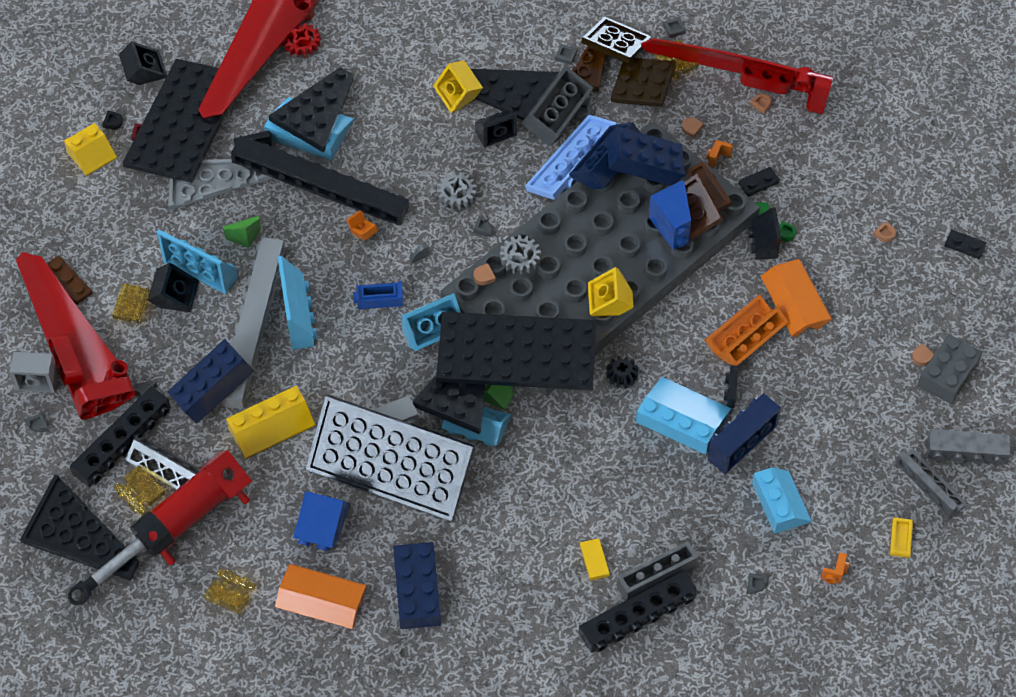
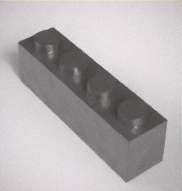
[927,429,1010,466]
[617,541,698,601]

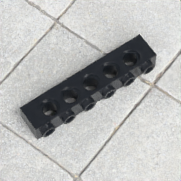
[70,386,171,487]
[578,570,697,653]

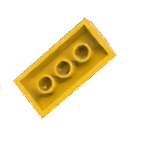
[226,386,316,459]

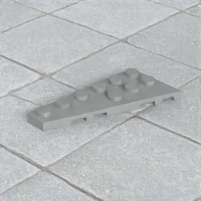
[168,159,274,210]

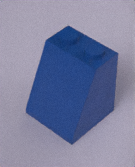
[649,180,691,250]
[293,491,351,551]

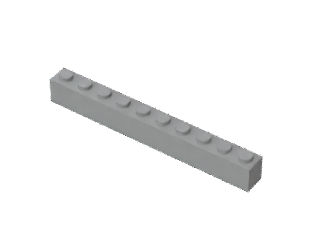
[220,237,285,409]

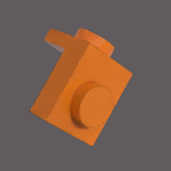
[706,140,733,168]
[346,210,378,241]
[821,552,849,584]

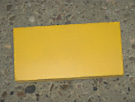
[890,517,913,558]
[580,538,610,581]

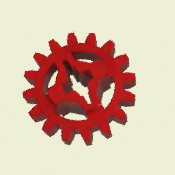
[283,23,321,57]

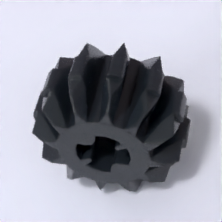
[606,356,638,389]

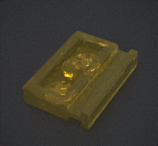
[112,284,150,323]

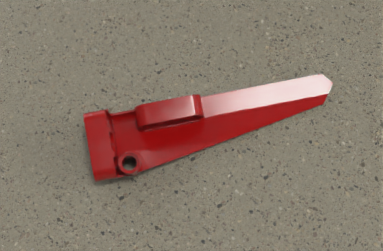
[198,0,319,119]
[641,38,833,115]
[16,252,136,420]

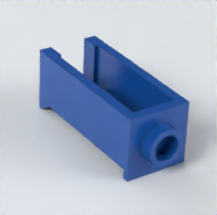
[353,281,403,309]

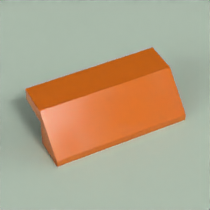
[760,259,832,337]
[704,295,789,366]
[275,563,367,629]

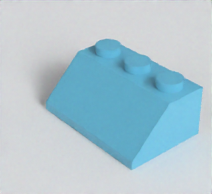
[401,293,461,351]
[441,406,511,446]
[752,467,812,534]

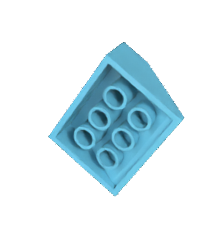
[264,97,354,161]
[157,230,238,294]
[278,256,317,350]
[636,377,732,455]

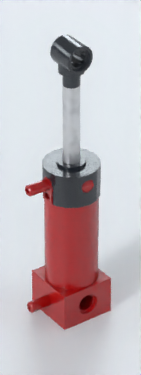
[65,450,252,606]

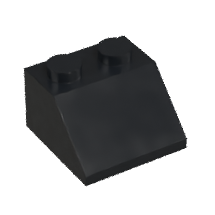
[119,41,167,85]
[475,110,517,148]
[748,207,781,260]
[147,262,199,312]

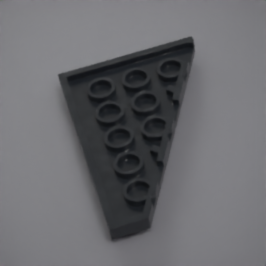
[269,67,354,152]
[471,69,559,121]
[413,375,485,434]
[20,474,139,581]

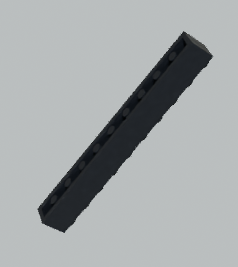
[231,135,409,226]

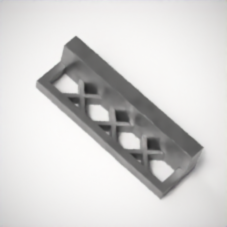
[126,437,200,490]
[895,449,968,519]

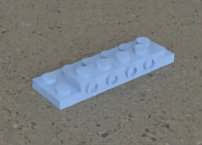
[525,115,617,200]

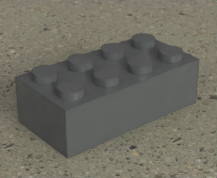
[521,66,593,146]

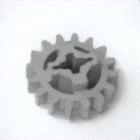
[437,172,476,209]
[500,235,541,275]

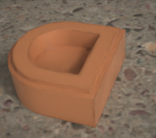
[750,94,772,114]
[682,118,704,138]
[873,221,896,242]
[473,263,496,285]
[912,344,934,366]

